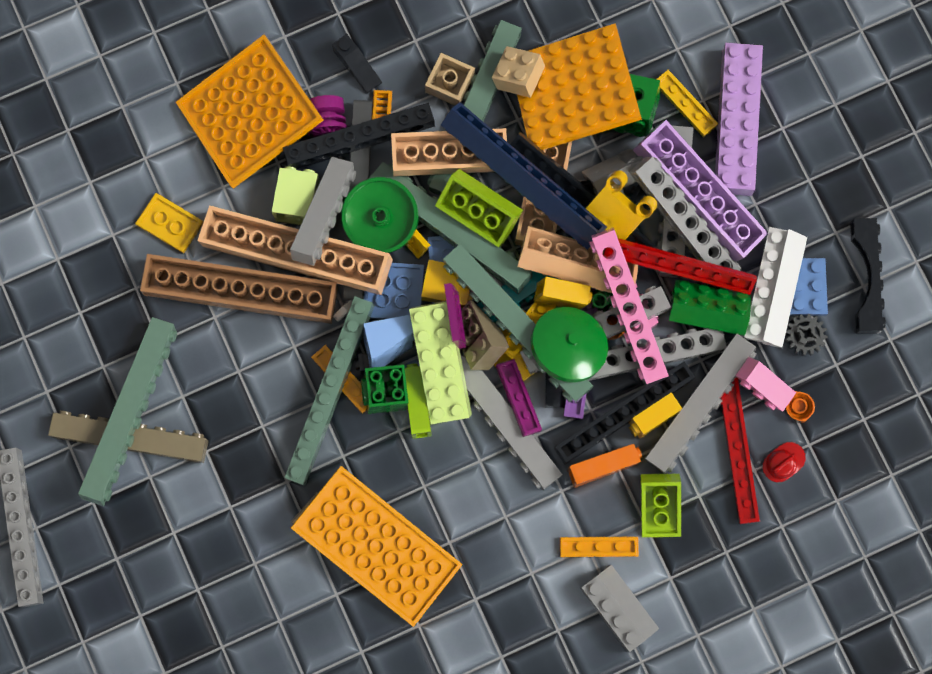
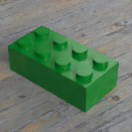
[669,280,751,336]

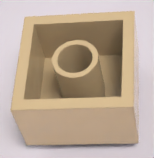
[492,46,545,98]
[425,53,475,105]

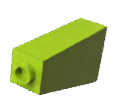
[405,363,432,439]

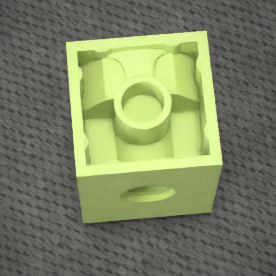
[272,166,320,225]

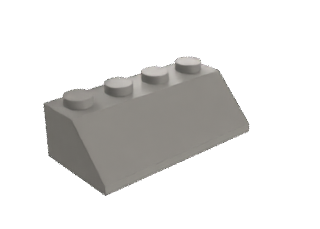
[580,565,659,652]

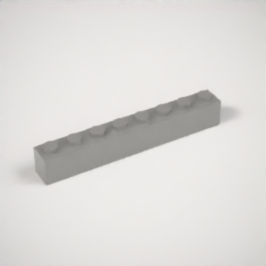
[646,334,757,474]
[461,355,563,490]

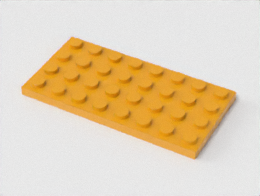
[290,466,463,627]

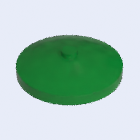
[342,177,419,253]
[531,307,608,382]

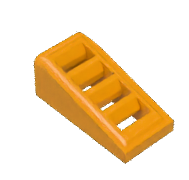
[371,90,392,120]

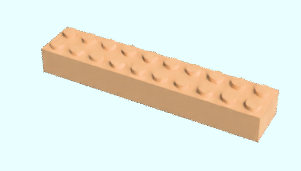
[197,205,393,295]

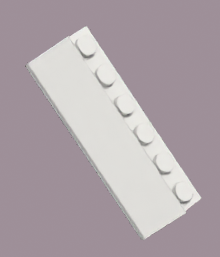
[744,227,807,348]

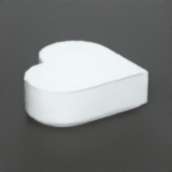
[333,300,352,321]

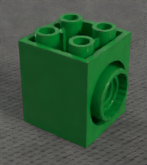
[612,74,660,137]
[361,365,409,414]

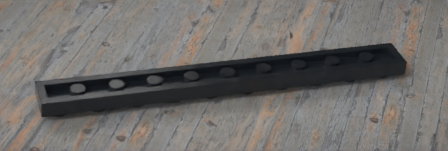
[510,132,659,271]

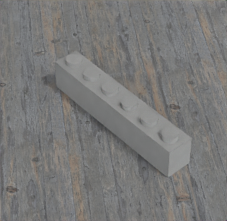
[290,157,356,266]

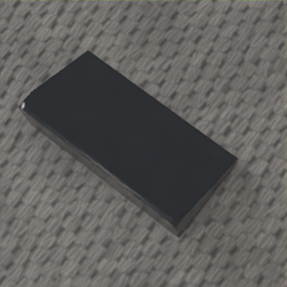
[545,372,564,408]

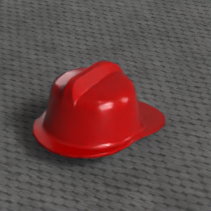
[763,442,806,482]

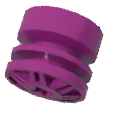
[308,95,347,138]

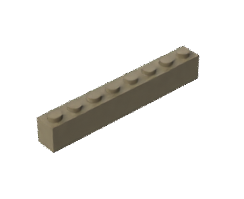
[48,411,208,463]

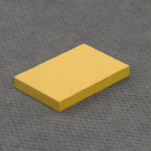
[135,193,204,254]

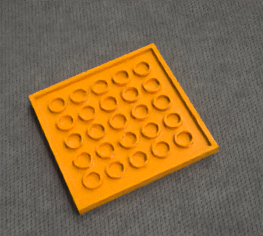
[517,23,642,150]
[176,35,324,189]

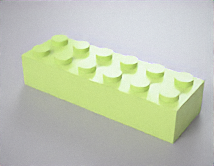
[409,301,472,424]

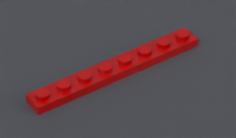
[603,238,757,295]
[720,377,760,524]

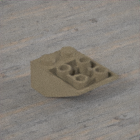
[461,300,509,370]

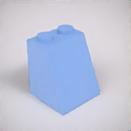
[363,315,415,368]

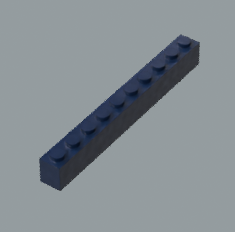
[441,102,607,250]

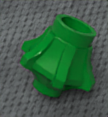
[590,289,613,312]

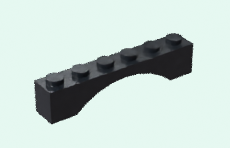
[850,218,886,334]

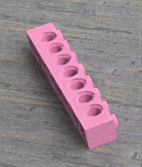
[589,228,669,384]

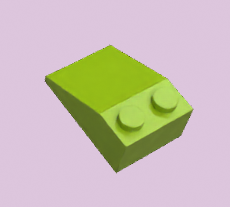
[640,474,681,537]

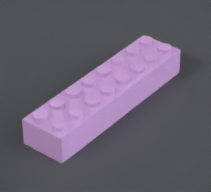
[715,43,763,196]
[633,120,768,261]

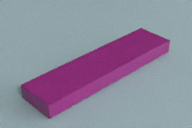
[496,359,542,437]

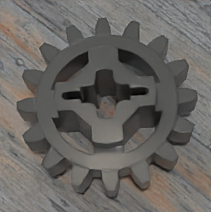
[785,314,828,356]

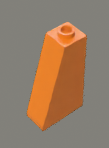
[567,444,642,488]

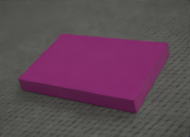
[444,283,466,349]

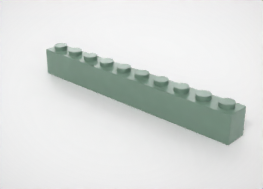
[427,20,522,195]
[369,162,533,294]
[443,244,593,404]
[284,296,375,486]
[78,317,177,506]

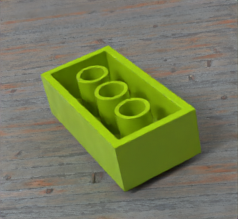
[435,169,523,247]

